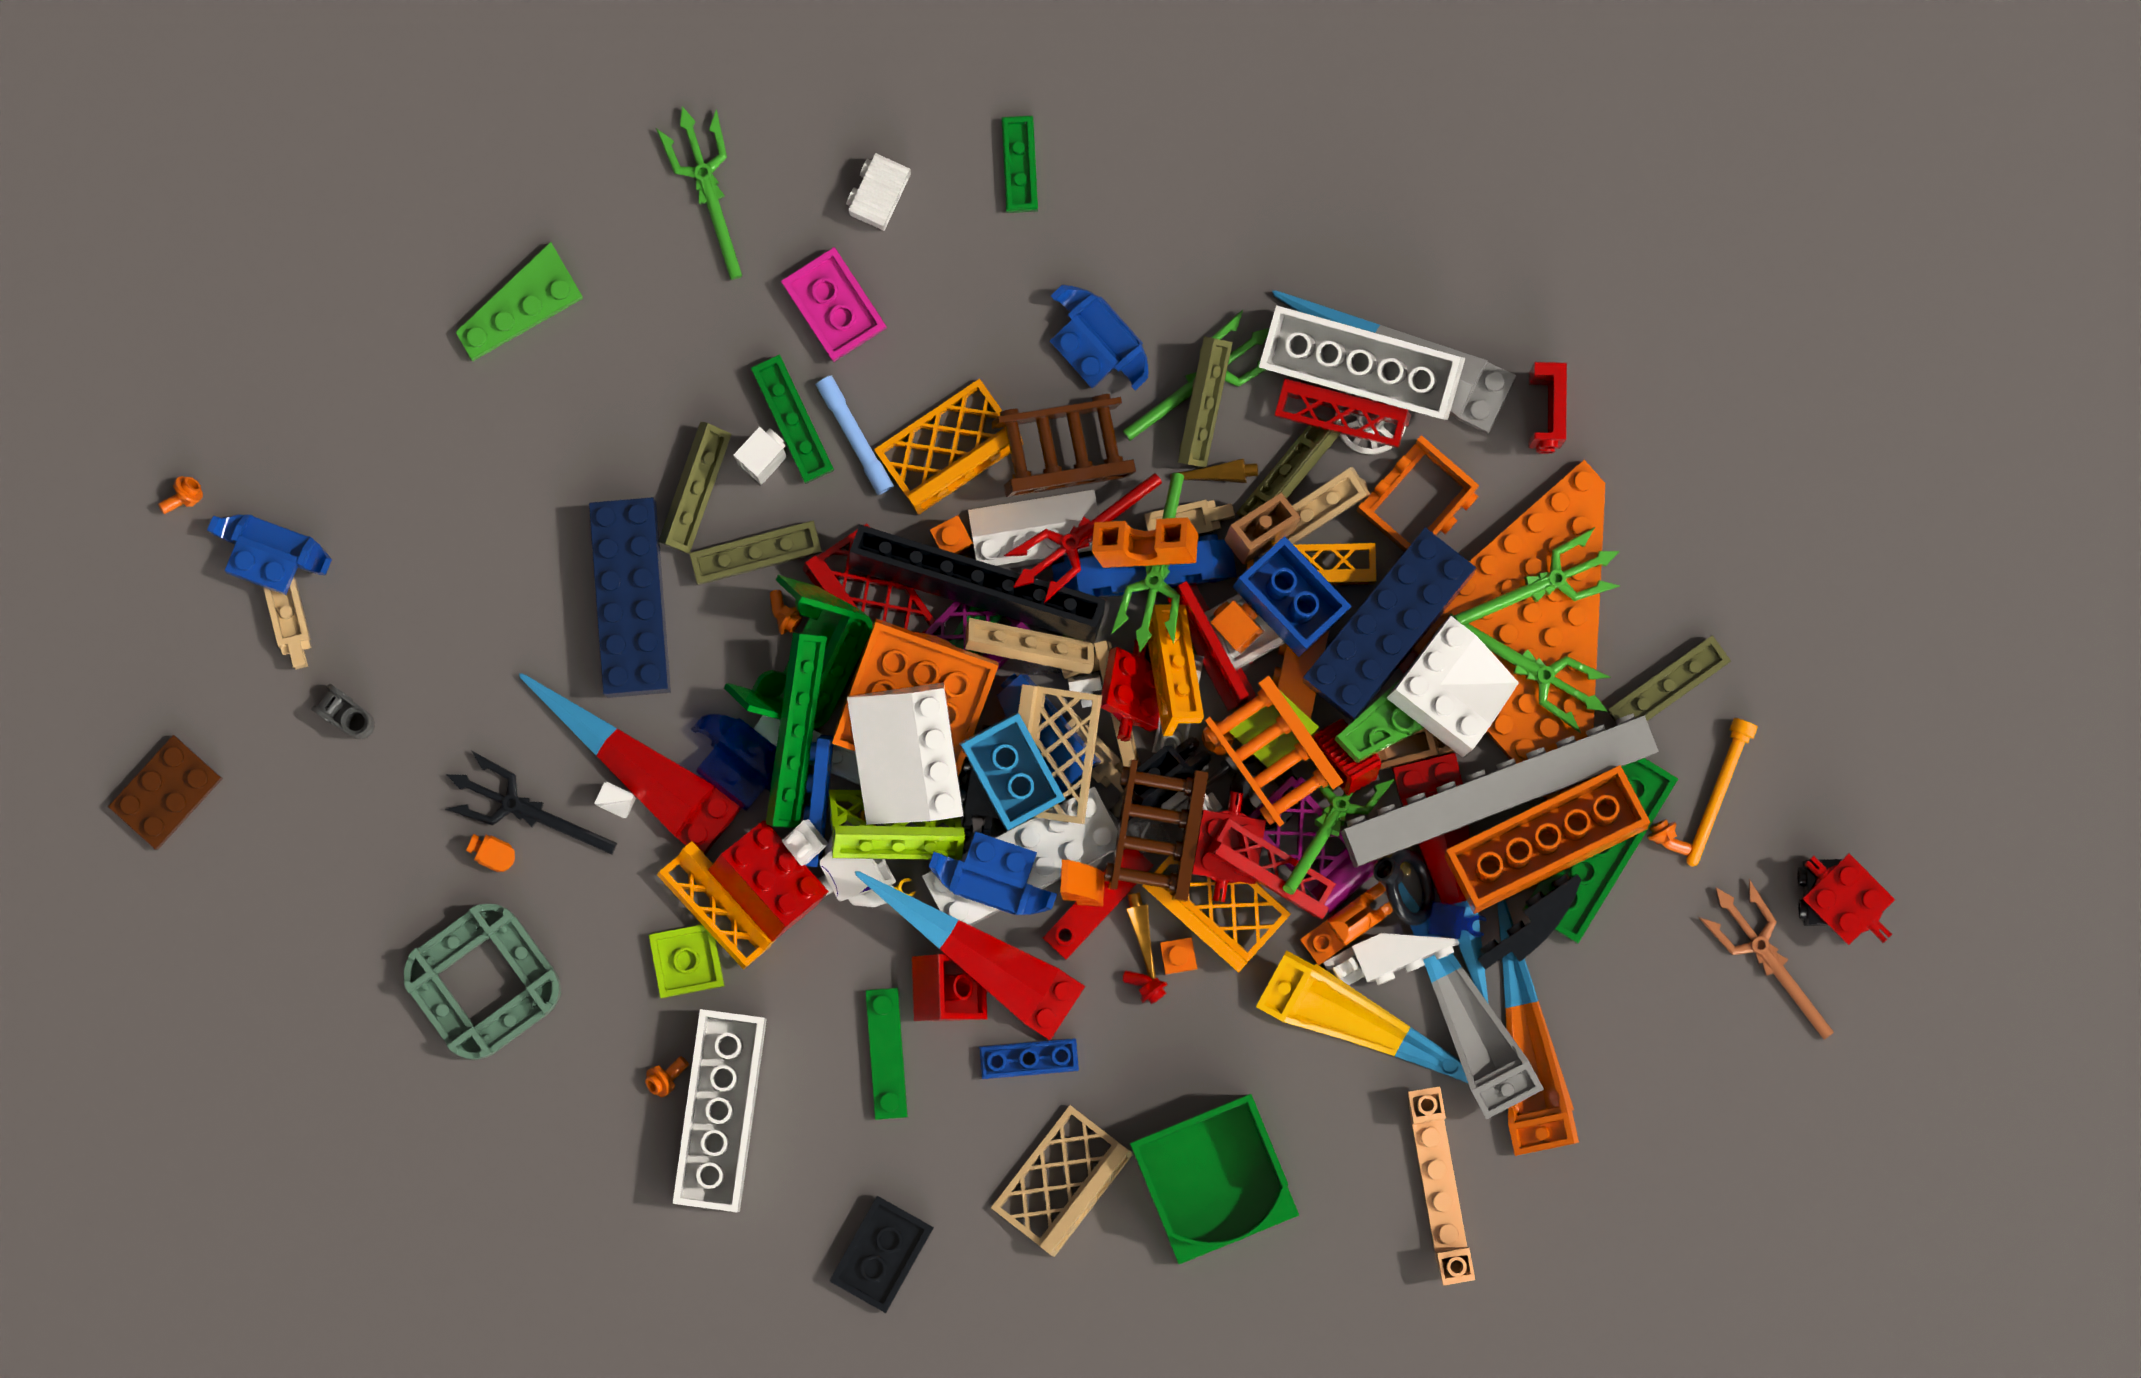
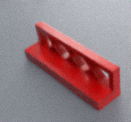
[1275,379,1411,448]
[1207,818,1336,919]

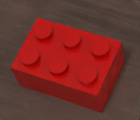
[708,820,829,942]

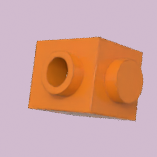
[1210,600,1265,653]

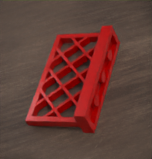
[802,523,940,652]
[1167,581,1257,712]

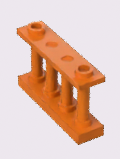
[1203,676,1343,827]

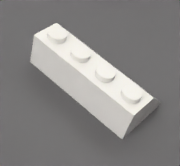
[968,490,1099,569]

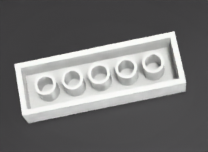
[1259,305,1465,420]
[922,786,1118,926]
[673,1009,767,1212]

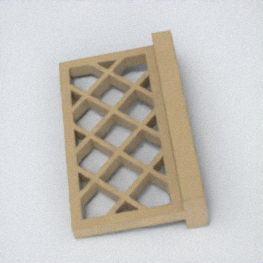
[1018,684,1102,824]
[991,1105,1133,1257]

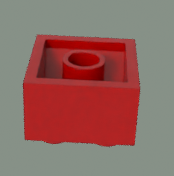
[912,954,987,1021]

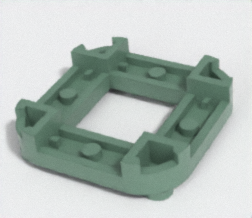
[404,904,561,1060]

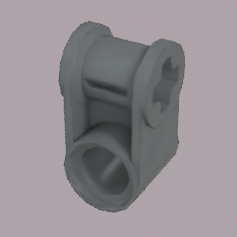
[311,684,375,739]

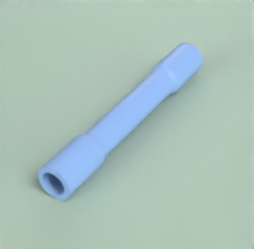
[815,375,894,495]

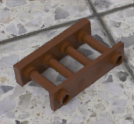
[991,394,1136,497]
[1104,760,1209,902]

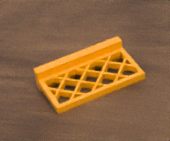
[874,378,1024,515]
[1142,856,1292,973]

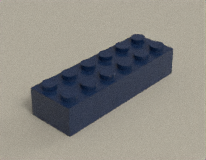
[589,497,671,698]
[1303,527,1476,722]

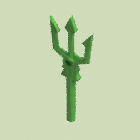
[656,106,742,280]
[1123,310,1270,441]
[1111,473,1184,652]
[1453,527,1620,625]
[1446,613,1612,733]
[1283,779,1395,895]

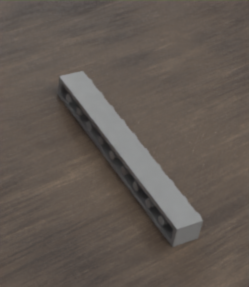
[1341,713,1659,868]

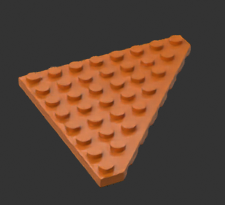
[1413,460,1606,801]

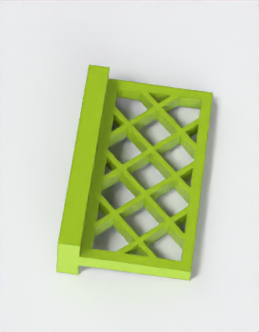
[828,790,965,860]

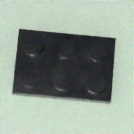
[830,1196,934,1313]

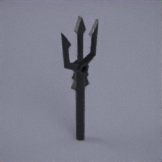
[445,750,617,855]

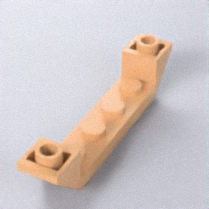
[1408,1086,1475,1286]

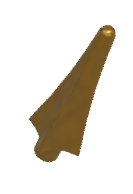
[1170,458,1258,483]
[1125,892,1156,979]

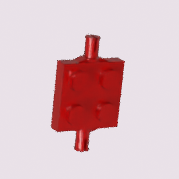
[1101,639,1160,742]
[1192,791,1266,902]
[1802,853,1895,945]

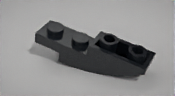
[1477,872,1581,970]

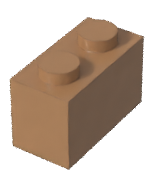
[1224,492,1301,565]

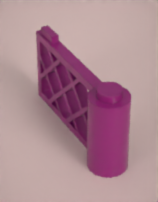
[1248,776,1378,915]

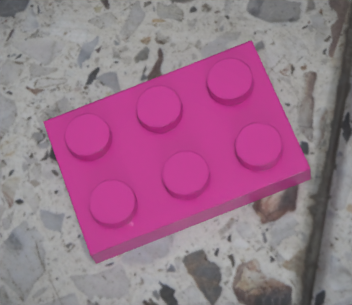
[781,247,887,362]

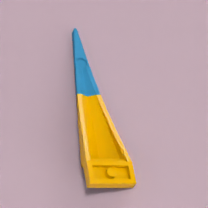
[1256,950,1468,1083]

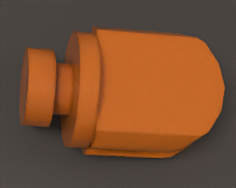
[466,834,515,872]

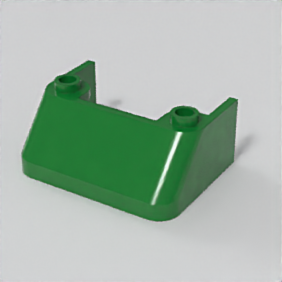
[724,575,873,728]

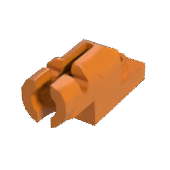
[1300,882,1394,965]

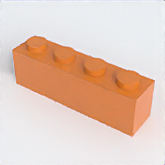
[1272,630,1329,719]

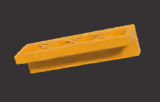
[1247,543,1376,585]
[1148,604,1204,736]
[657,841,776,970]

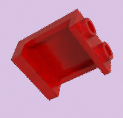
[1528,362,1567,454]

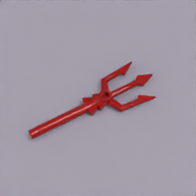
[1003,473,1162,603]

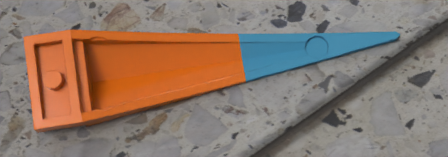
[1497,899,1579,1156]

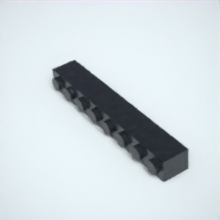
[849,525,1106,644]

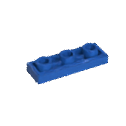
[979,1038,1079,1079]

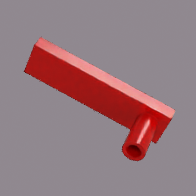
[1043,848,1154,960]

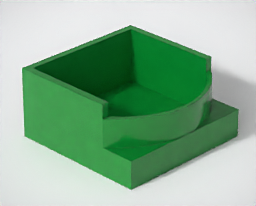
[1130,1094,1299,1265]

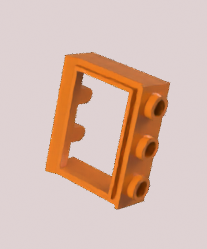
[1356,435,1479,552]

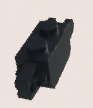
[1109,737,1212,823]

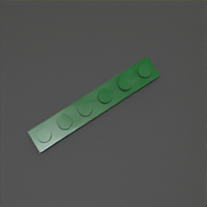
[766,632,827,828]

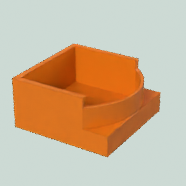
[832,618,999,776]

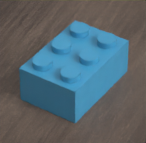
[959,712,1065,830]

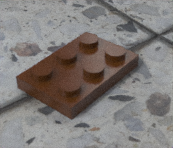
[108,735,223,850]

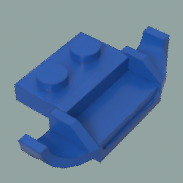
[1050,285,1149,390]
[207,515,332,595]
[929,831,1057,915]

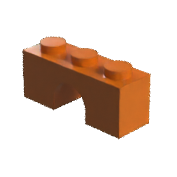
[1092,517,1198,568]

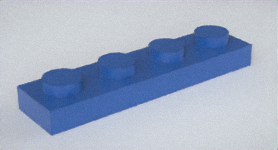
[804,734,834,867]

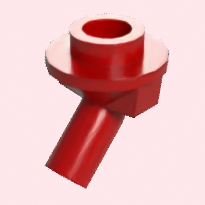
[1123,970,1168,1005]

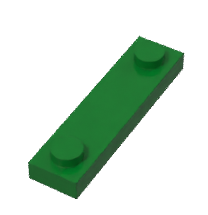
[751,354,834,484]
[866,988,908,1120]

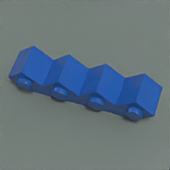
[1052,534,1237,597]

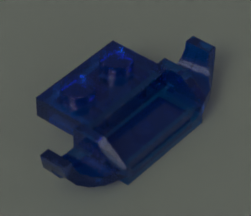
[690,714,777,811]

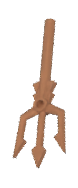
[1698,879,1834,1040]

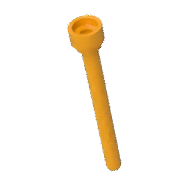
[1686,718,1758,866]

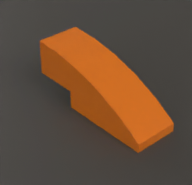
[1060,860,1104,906]

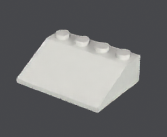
[847,682,963,825]

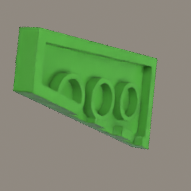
[456,242,583,361]
[1335,680,1424,763]

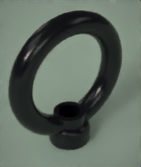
[1373,849,1435,926]

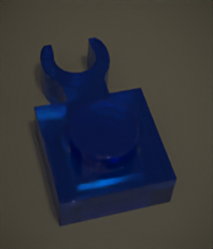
[1427,901,1486,939]

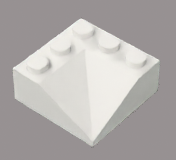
[1387,616,1519,758]

